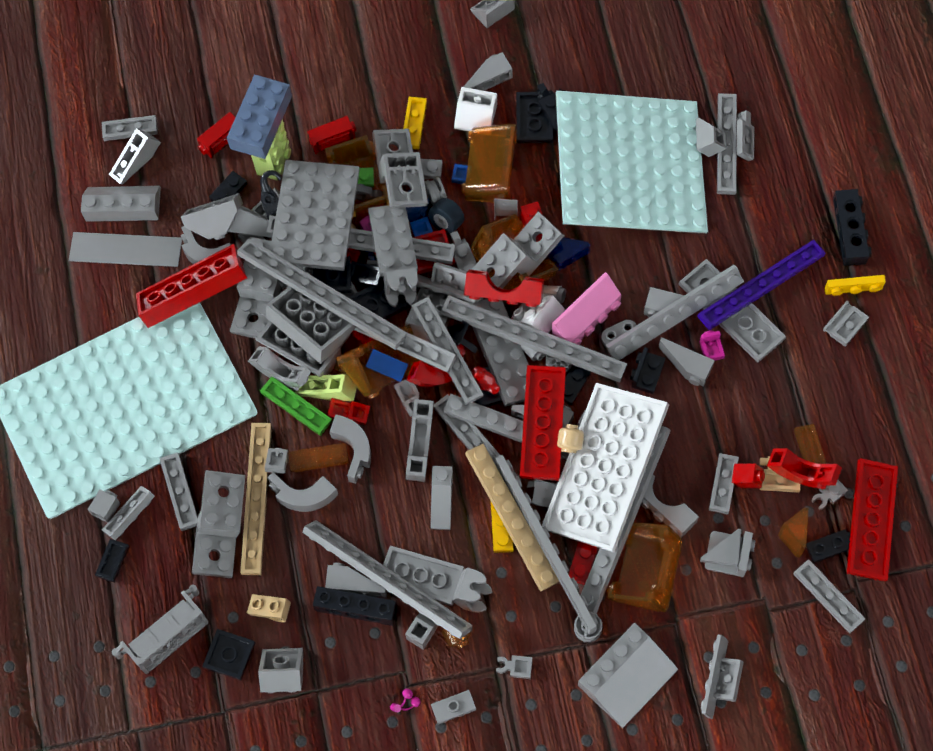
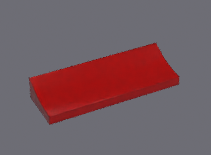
[136,244,247,328]

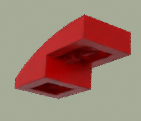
[327,398,370,425]

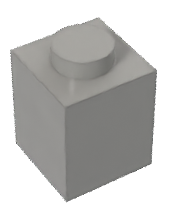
[88,489,120,523]

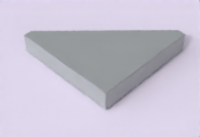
[700,529,741,566]

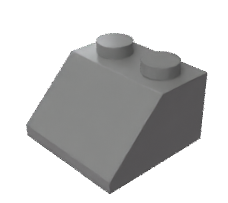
[258,648,303,693]

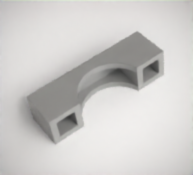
[406,399,434,482]
[641,475,699,538]

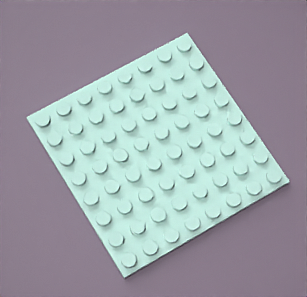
[556,91,708,233]

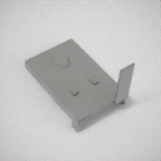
[494,198,518,221]
[527,479,557,508]

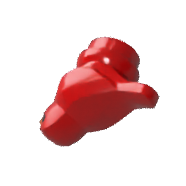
[471,366,500,395]

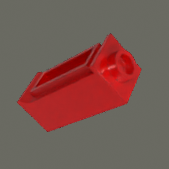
[197,112,236,158]
[307,116,357,155]

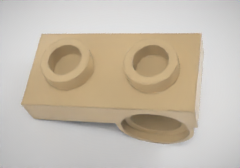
[247,594,291,623]

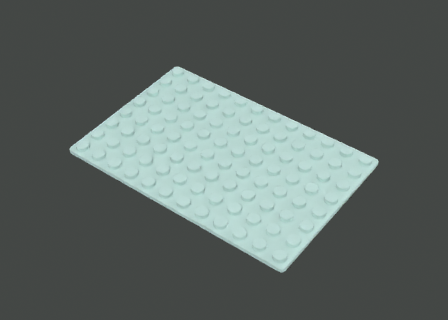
[0,302,258,519]

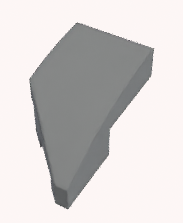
[393,379,419,417]

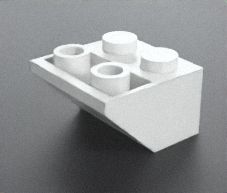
[454,87,497,135]
[511,294,565,333]

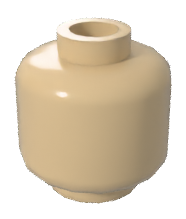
[557,424,584,453]

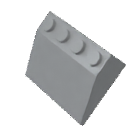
[266,272,356,364]
[578,623,678,728]

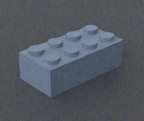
[227,74,292,159]

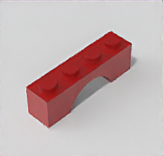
[464,269,545,307]

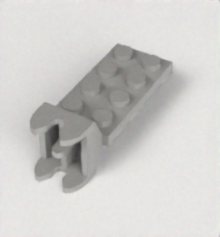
[368,205,418,307]
[377,546,492,613]

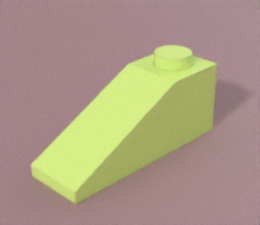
[295,374,358,401]

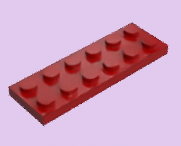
[520,365,566,481]
[846,458,898,582]

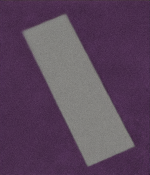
[69,232,182,267]

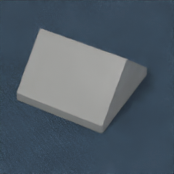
[470,0,515,28]

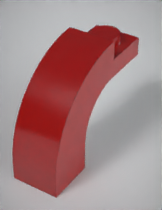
[407,344,466,387]
[767,448,842,489]

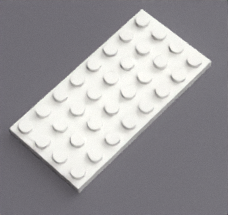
[542,383,669,553]

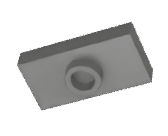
[431,690,476,724]

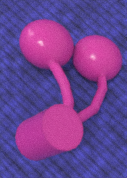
[390,688,420,712]

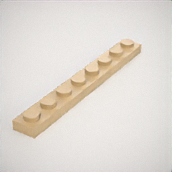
[240,423,272,575]
[465,444,559,592]

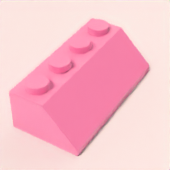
[552,272,621,345]

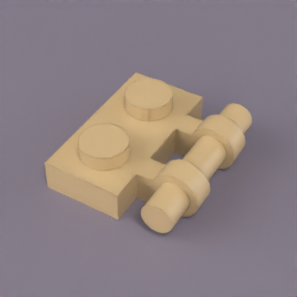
[759,456,800,493]

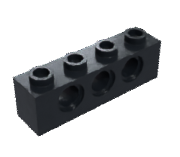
[833,189,871,266]
[313,586,397,626]

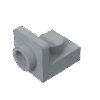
[265,448,289,473]

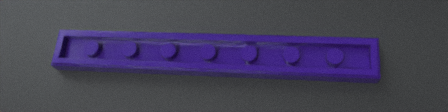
[697,240,826,330]

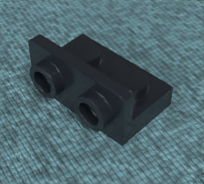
[630,347,666,395]

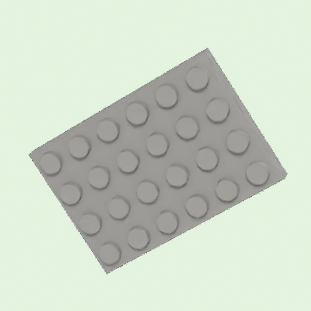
[270,160,360,271]

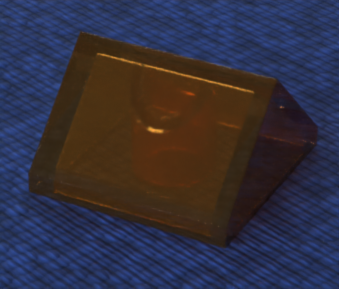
[778,507,808,557]

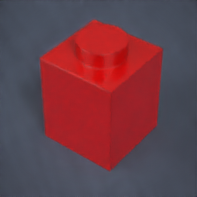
[732,463,765,488]

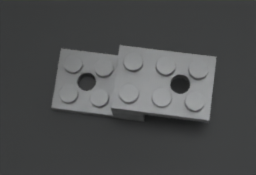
[372,129,428,208]
[472,212,564,288]
[230,237,282,338]
[192,470,245,578]

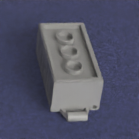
[112,585,209,674]

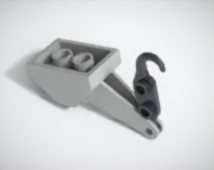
[181,170,282,240]

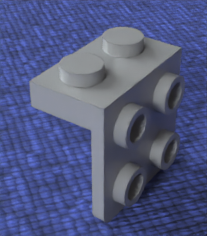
[705,531,755,577]

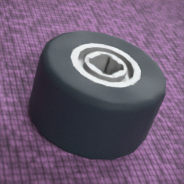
[428,198,464,234]

